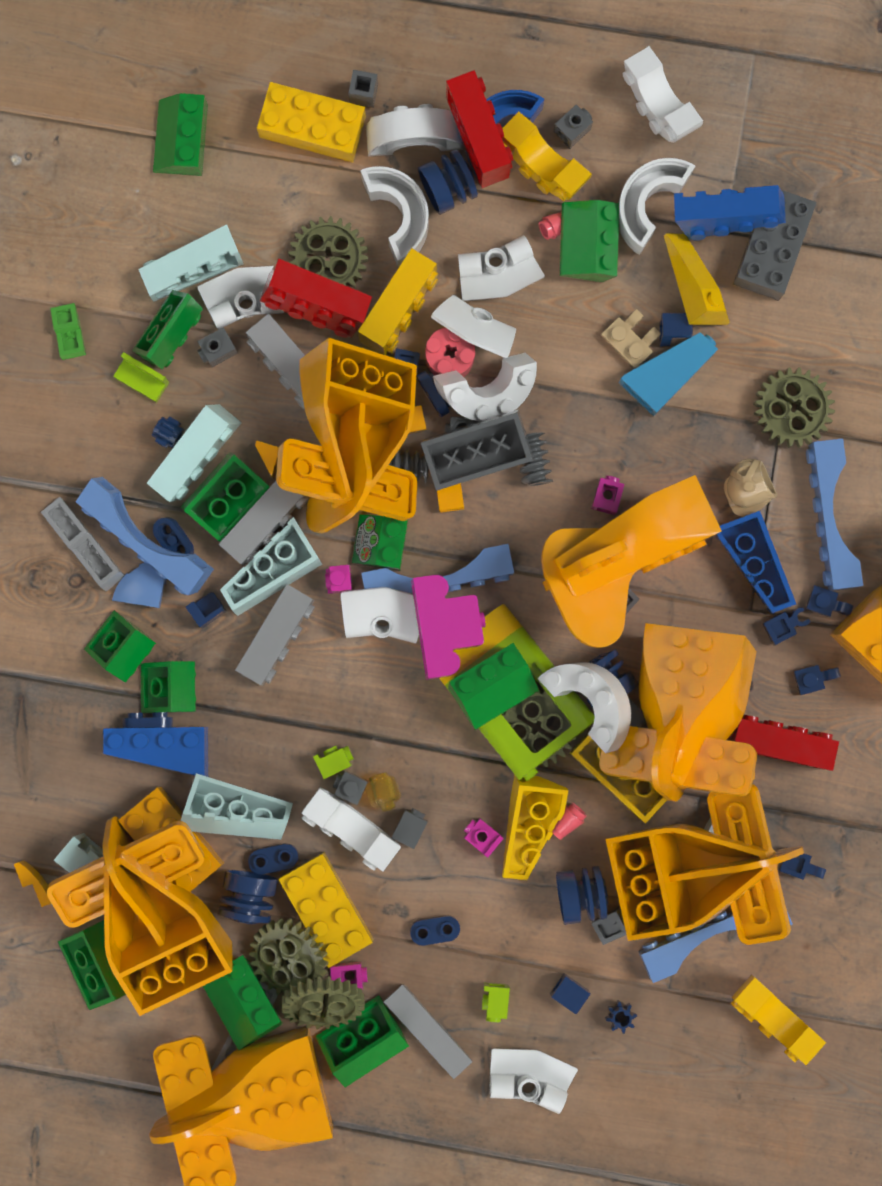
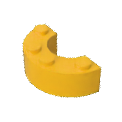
[502,111,592,201]
[730,974,826,1065]

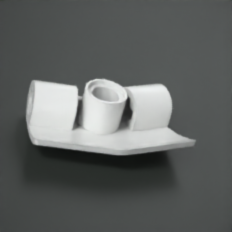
[458,235,545,301]
[198,266,284,330]
[431,295,516,358]
[341,587,419,644]
[490,1048,578,1114]

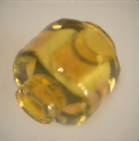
[365,772,401,812]

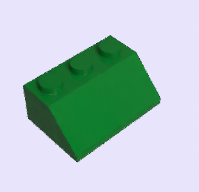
[153,93,208,176]
[560,200,619,282]
[132,290,203,370]
[180,452,270,542]
[448,643,539,730]
[58,920,126,1010]
[203,955,283,1050]
[316,995,409,1088]

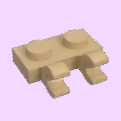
[601,309,661,369]

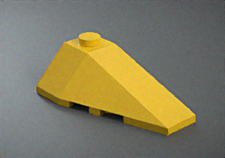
[664,233,730,325]
[502,774,569,880]

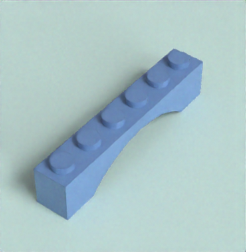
[806,438,863,591]
[76,477,214,595]
[361,544,514,594]
[638,911,793,983]

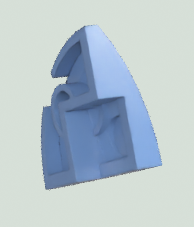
[112,562,167,608]

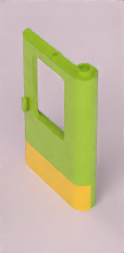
[439,604,595,782]

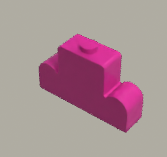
[411,575,485,680]

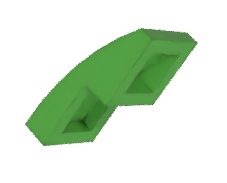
[50,303,86,360]

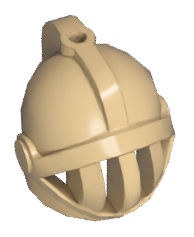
[724,459,777,517]

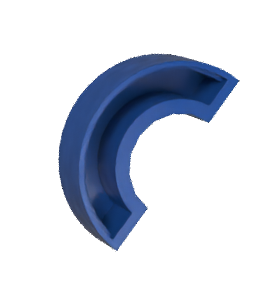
[466,90,545,177]

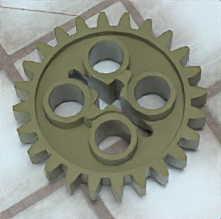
[288,216,368,288]
[753,367,835,448]
[503,687,576,768]
[249,918,329,995]
[282,976,365,1029]

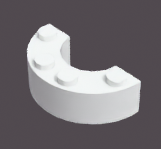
[623,46,703,143]
[366,104,465,157]
[618,158,695,255]
[360,166,429,268]
[433,353,537,421]
[538,662,631,753]
[301,787,401,871]

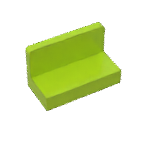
[113,352,169,403]

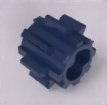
[152,416,184,449]
[605,1000,637,1034]

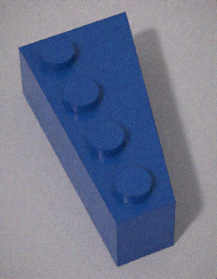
[674,185,786,241]
[715,511,796,614]
[103,727,208,777]

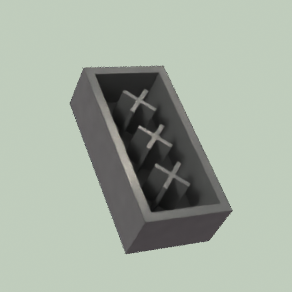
[733,190,817,301]
[421,409,534,491]

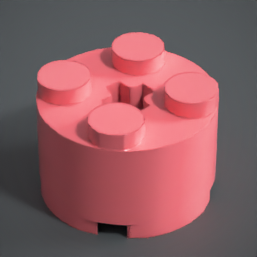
[426,327,475,377]

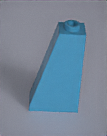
[619,332,718,416]

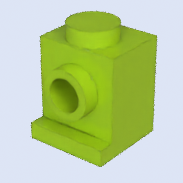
[313,745,354,779]
[482,982,510,1022]

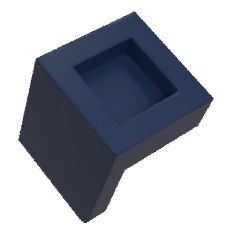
[659,313,693,346]
[186,592,227,628]
[550,973,591,1014]

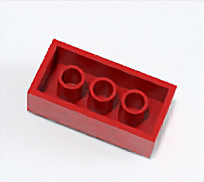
[446,70,514,189]
[260,258,372,338]
[727,715,840,771]

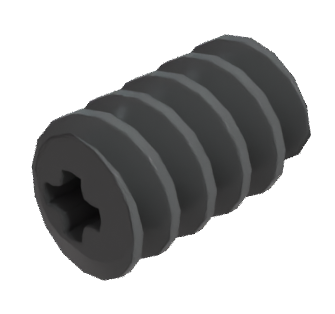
[520,433,553,486]
[389,448,429,483]

